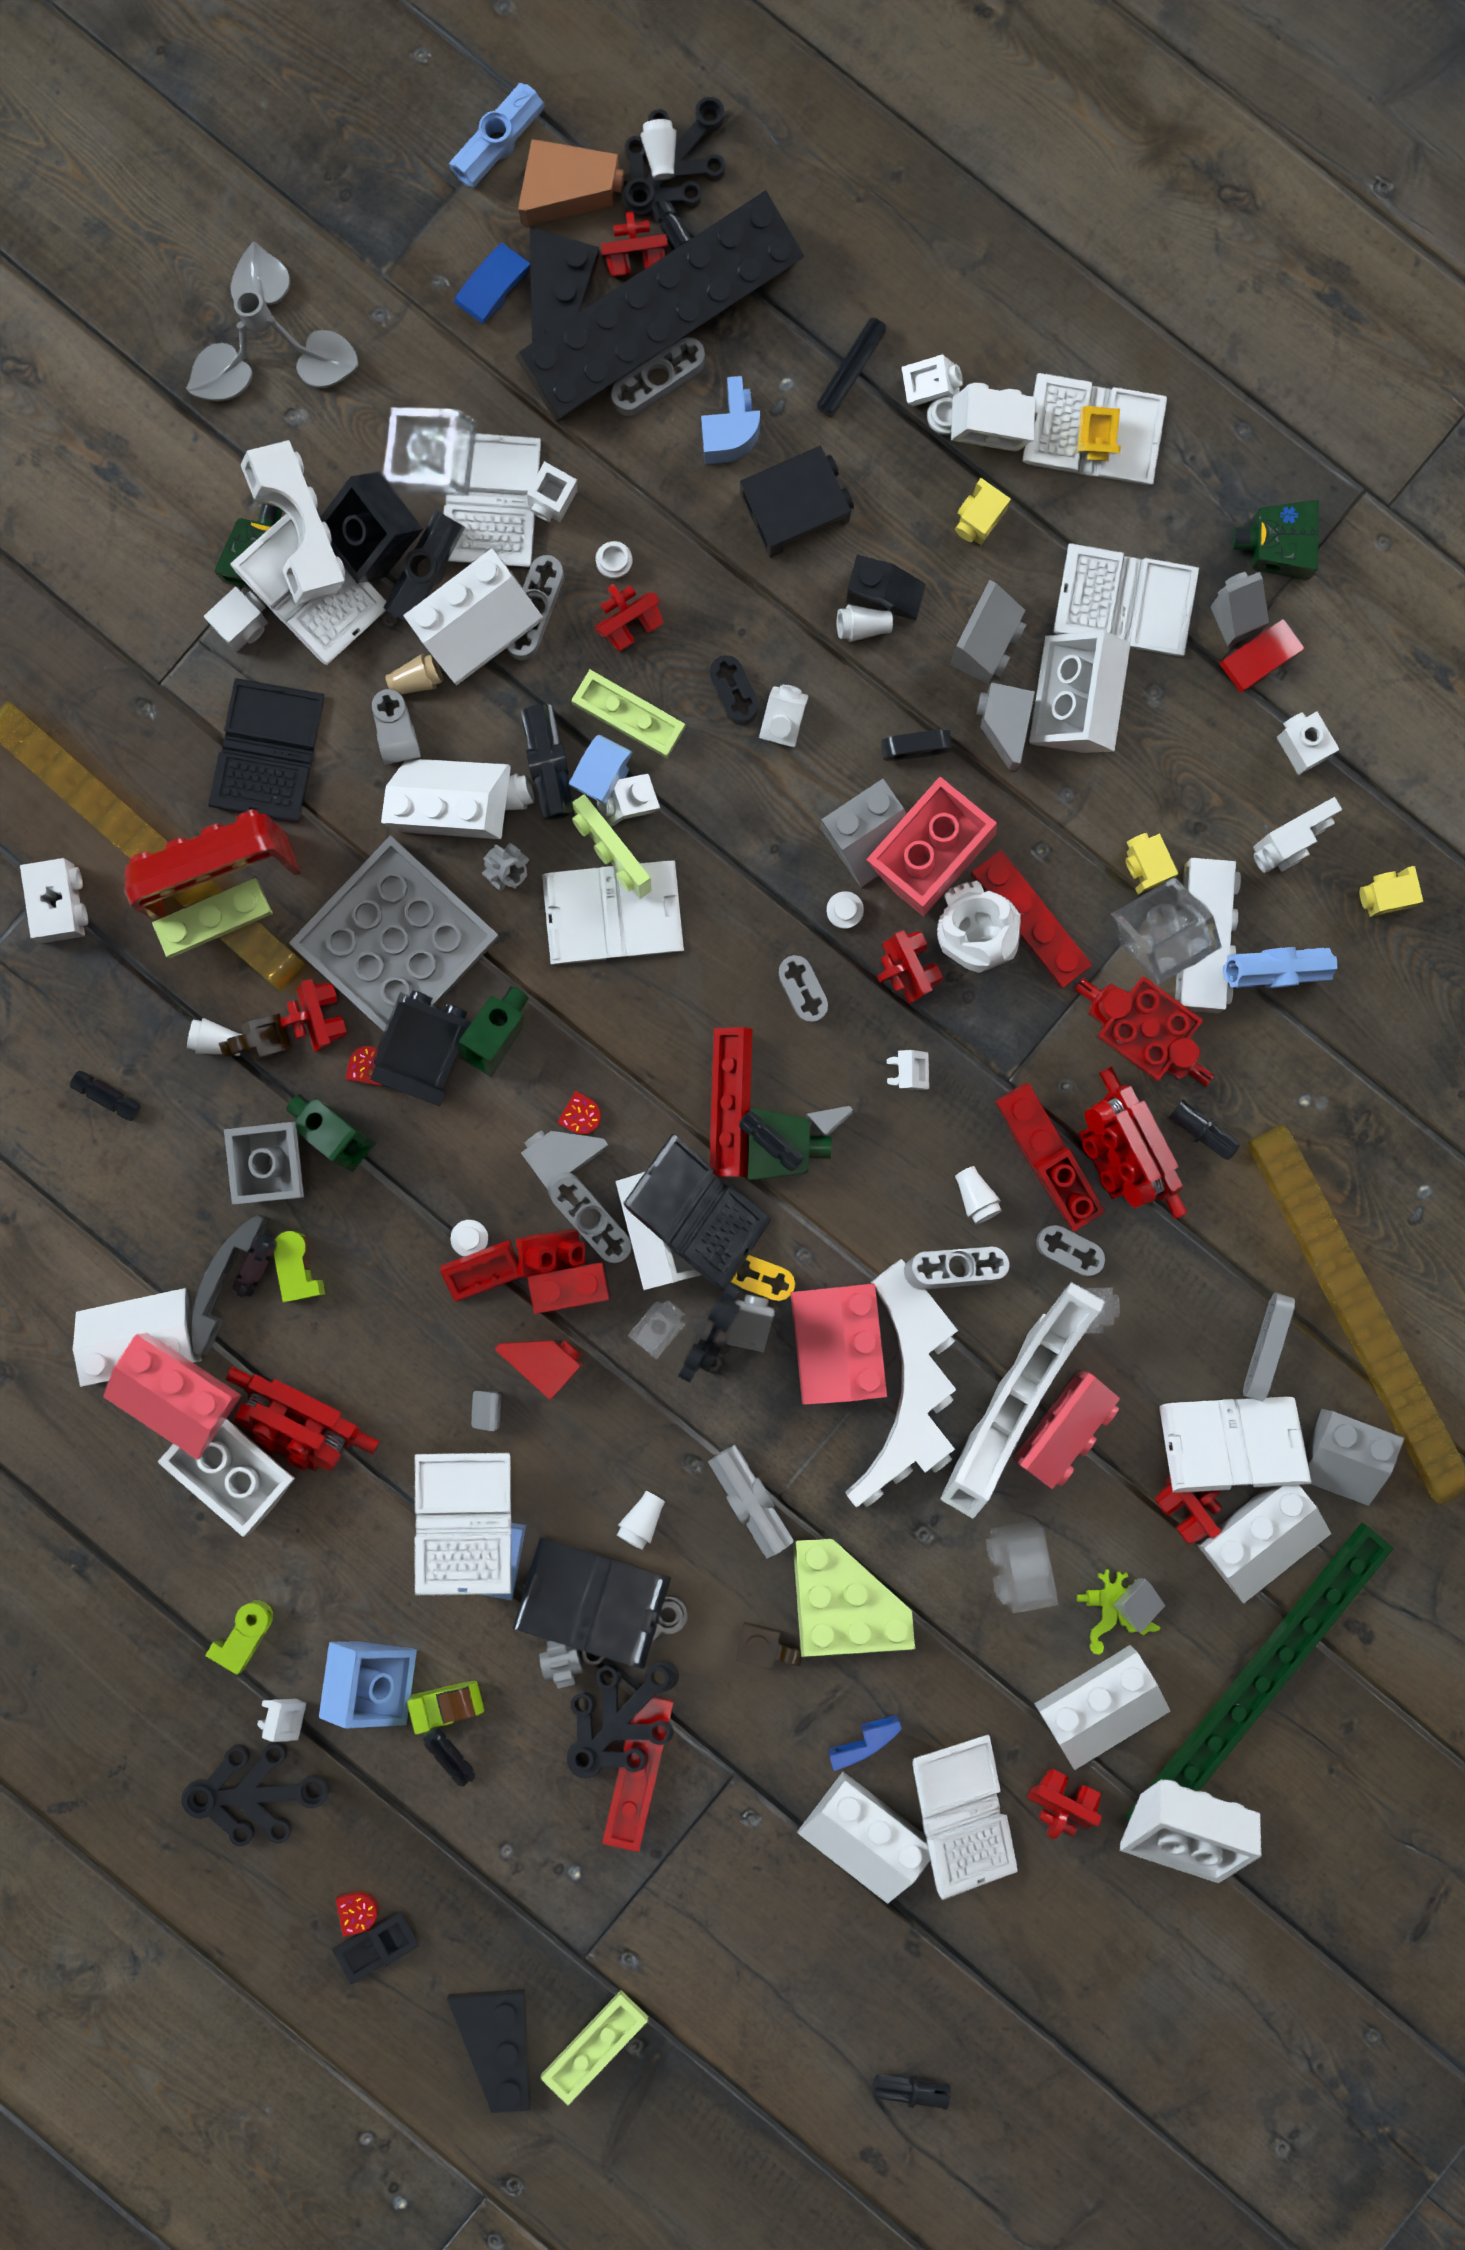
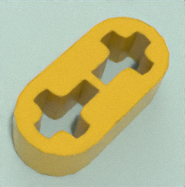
[731,1254,795,1301]

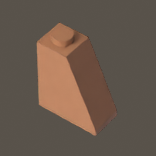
[518,139,625,226]

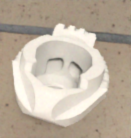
[937,881,1021,973]

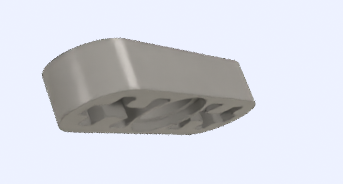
[611,337,705,416]
[507,555,564,660]
[548,1172,632,1263]
[904,1247,1009,1290]
[1243,1292,1295,1402]

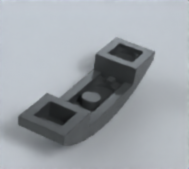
[191,1215,270,1356]

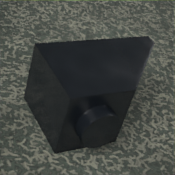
[846,555,926,620]

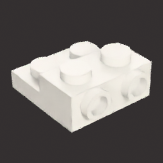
[1253,797,1342,873]

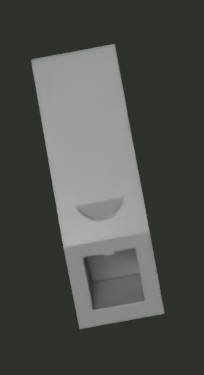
[727,1294,775,1353]

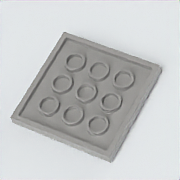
[289,835,500,1031]

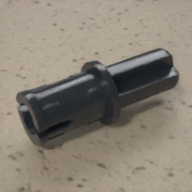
[1169,1099,1240,1160]
[873,2074,951,2110]

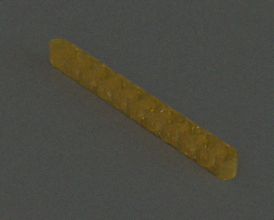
[0,700,306,992]
[1248,1124,1465,1505]

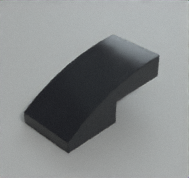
[332,1911,419,1985]

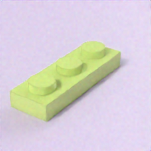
[571,670,686,758]
[572,794,652,899]
[152,878,273,958]
[541,1990,648,2105]

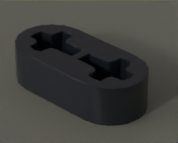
[710,655,758,725]
[881,730,953,761]

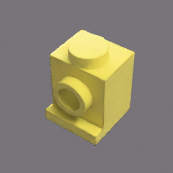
[955,478,1011,545]
[1126,833,1178,895]
[1360,866,1423,917]

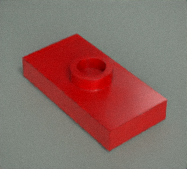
[440,1240,521,1302]

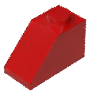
[494,1340,583,1400]

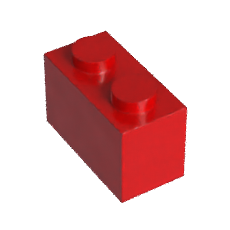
[527,1262,611,1314]

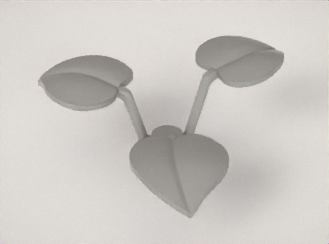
[186,242,358,401]

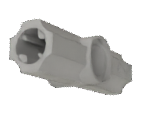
[708,1444,794,1559]

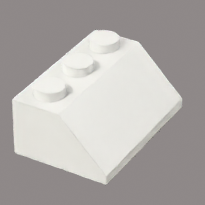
[403,548,544,685]
[1029,630,1131,753]
[381,759,511,839]
[616,1172,701,1290]
[73,1288,202,1387]
[158,1419,295,1537]
[1196,1485,1331,1603]
[1034,1645,1170,1770]
[797,1771,931,1904]
[1120,1780,1261,1883]

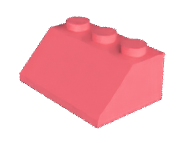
[866,777,997,917]
[790,1284,887,1405]
[103,1333,242,1460]
[1012,1369,1120,1490]

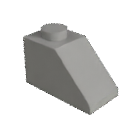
[976,683,1035,771]
[521,1130,610,1189]

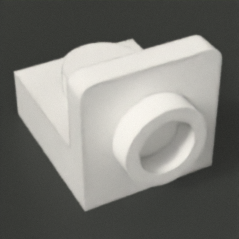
[902,355,963,406]

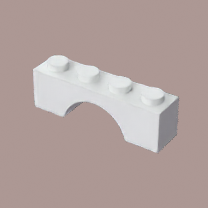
[241,440,345,604]
[1175,858,1241,1013]

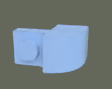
[701,376,760,464]
[569,735,633,805]

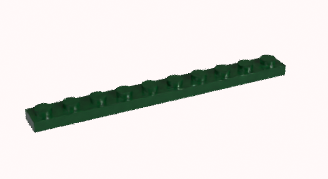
[1125,1522,1394,1821]

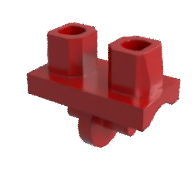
[601,211,668,277]
[594,584,664,651]
[877,930,943,1004]
[280,979,347,1052]
[516,1229,585,1277]
[1154,1476,1222,1545]
[1027,1769,1102,1840]

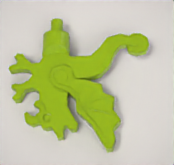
[1077,1569,1160,1655]

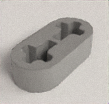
[778,955,828,1024]
[1036,1225,1105,1276]

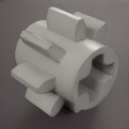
[482,843,529,891]
[539,1641,583,1689]

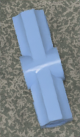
[449,83,545,188]
[1223,947,1337,988]

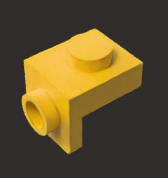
[1077,406,1121,461]

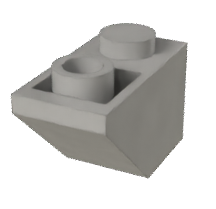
[1210,572,1269,647]

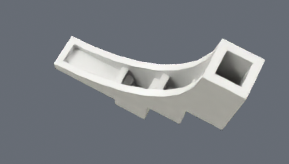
[845,1259,958,1508]
[940,1282,1104,1519]

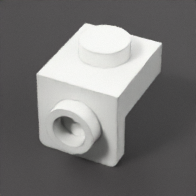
[759,685,808,747]
[597,774,660,826]

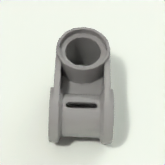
[372,689,421,765]

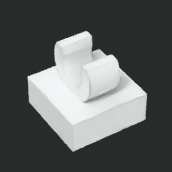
[887,1050,929,1090]
[257,1699,307,1742]

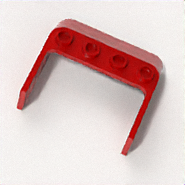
[124,810,301,921]

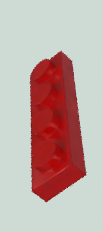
[971,849,1092,989]
[709,1027,753,1177]
[602,1695,674,1852]

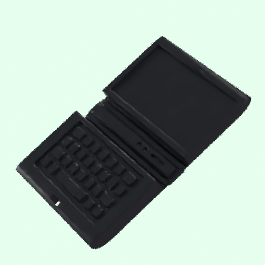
[208,678,324,823]
[623,1133,771,1291]
[513,1537,671,1669]

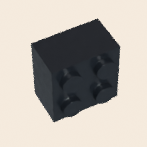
[320,471,423,584]

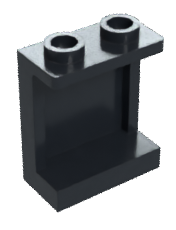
[740,445,854,558]
[367,989,472,1106]

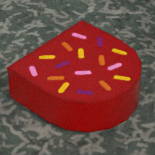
[345,1046,384,1087]
[557,1091,601,1135]
[336,1891,378,1937]

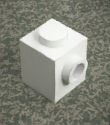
[527,461,578,522]
[203,586,268,652]
[1277,712,1340,775]

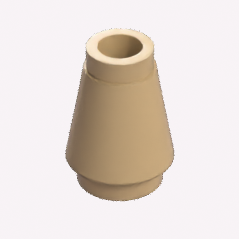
[386,653,444,694]

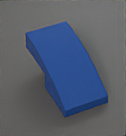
[454,242,530,324]
[828,1715,901,1771]

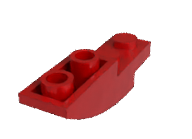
[994,1082,1105,1231]

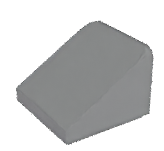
[806,1106,853,1136]
[471,1390,502,1431]
[1113,1578,1165,1633]

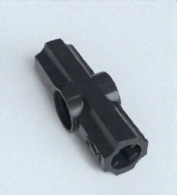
[383,510,466,623]
[521,704,574,820]

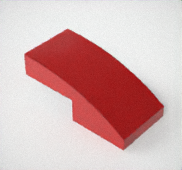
[1219,619,1305,693]

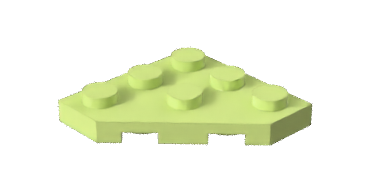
[793,1539,915,1657]

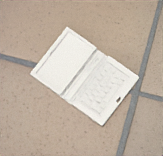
[1023,373,1167,485]
[444,432,541,567]
[230,513,386,665]
[1053,544,1199,656]
[542,861,684,965]
[1159,1397,1312,1493]
[415,1453,511,1595]
[913,1734,1017,1899]

